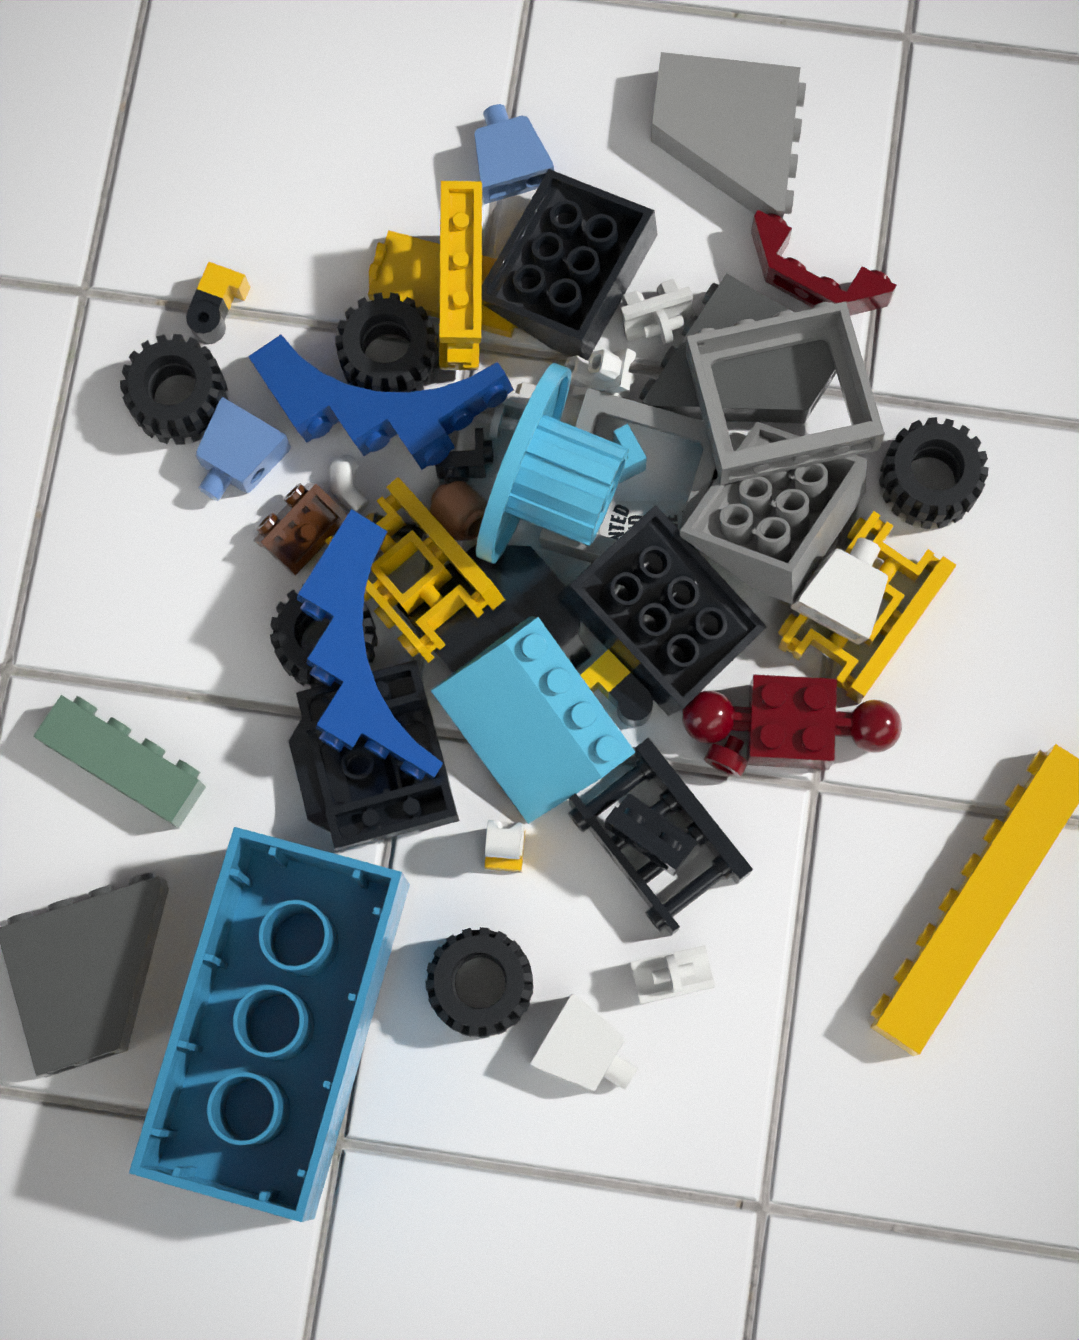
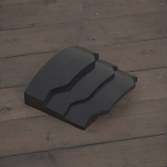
[395,544,592,673]
[288,660,460,851]

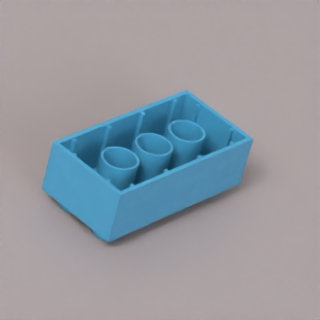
[129,827,410,1222]

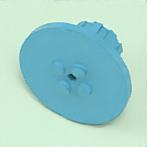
[476,362,629,564]

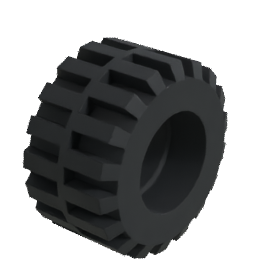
[335,292,438,392]
[120,334,228,445]
[879,417,989,529]
[270,584,378,688]
[425,927,534,1038]

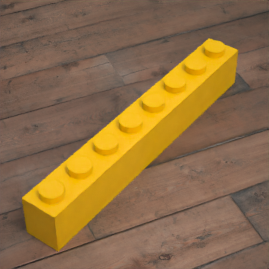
[870,744,1079,1056]

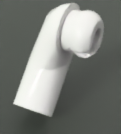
[330,455,369,514]

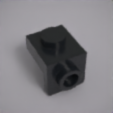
[435,428,493,483]

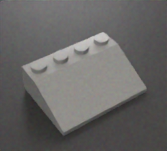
[680,422,867,604]

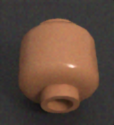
[429,481,488,541]

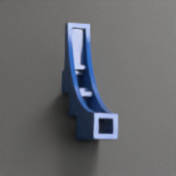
[248,334,514,470]
[297,509,443,781]

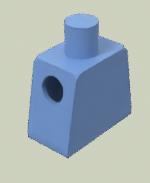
[474,104,554,205]
[196,397,291,501]

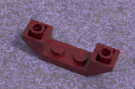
[751,210,897,316]

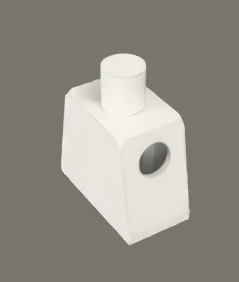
[790,538,888,645]
[530,993,638,1092]

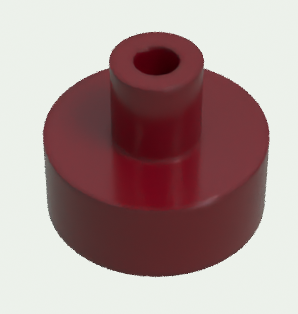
[704,735,748,778]

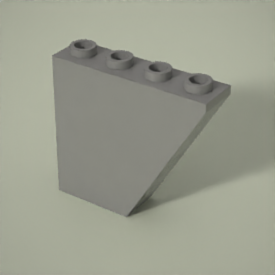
[651,52,806,218]

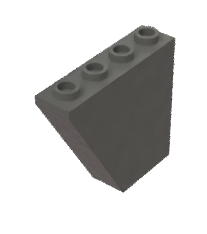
[639,273,837,423]
[0,873,169,1078]

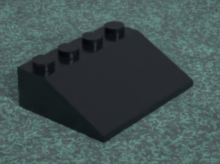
[482,169,657,361]
[558,505,767,716]

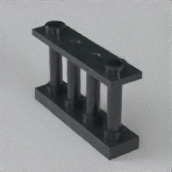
[568,737,753,936]

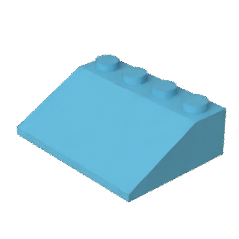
[430,616,636,824]

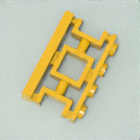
[439,181,482,370]
[325,477,505,663]
[778,511,956,704]

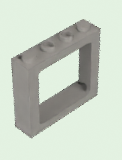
[686,302,885,485]
[539,388,716,563]

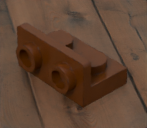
[253,483,348,576]

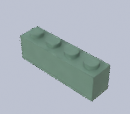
[33,695,206,828]

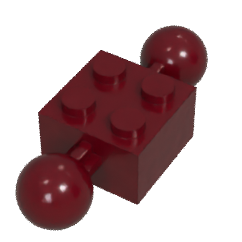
[682,674,902,770]

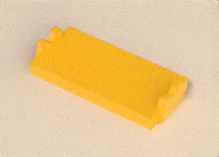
[368,230,519,338]

